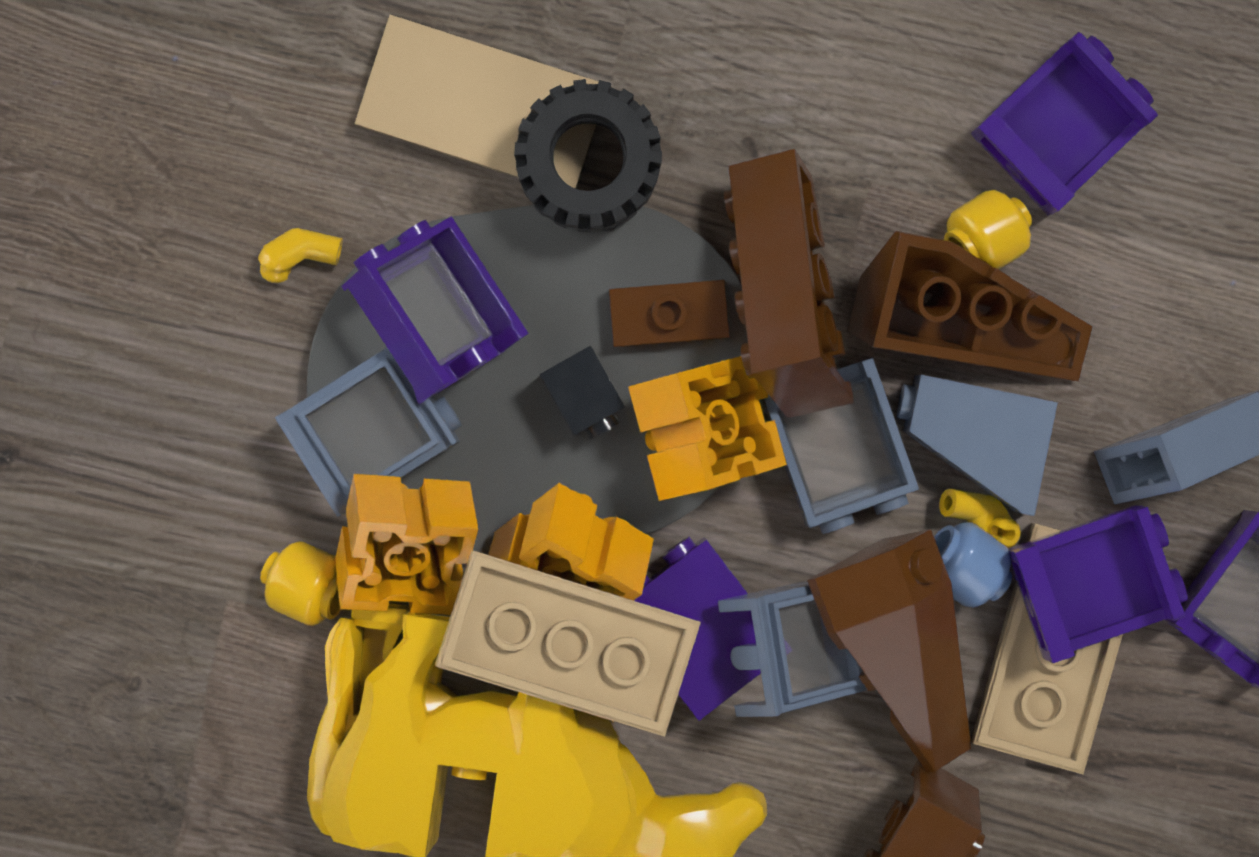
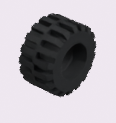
[514,79,662,232]

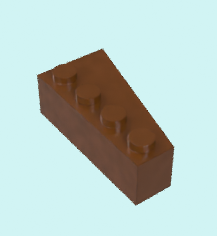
[724,149,854,418]
[863,759,985,857]

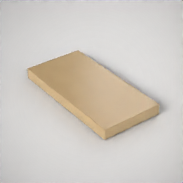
[355,15,598,189]
[971,523,1123,774]
[435,550,701,737]

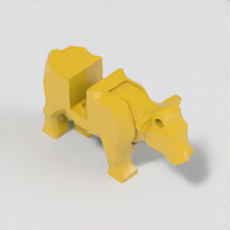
[307,603,767,857]

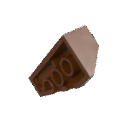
[847,231,1093,382]
[807,529,971,772]

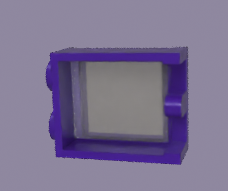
[341,216,529,404]
[1165,510,1259,689]

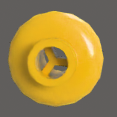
[944,190,1032,270]
[260,541,342,626]

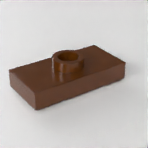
[609,280,729,347]

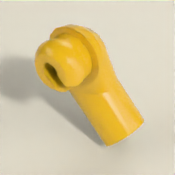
[258,228,343,283]
[939,489,1021,549]

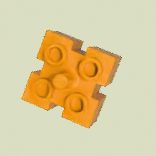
[628,356,787,501]
[335,474,478,615]
[489,483,654,601]

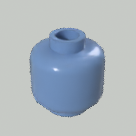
[934,522,1012,608]

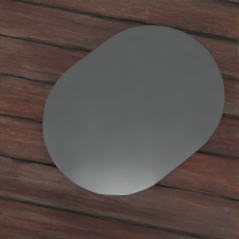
[307,205,762,555]

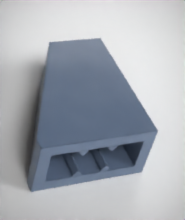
[897,375,1058,516]
[1094,390,1259,504]

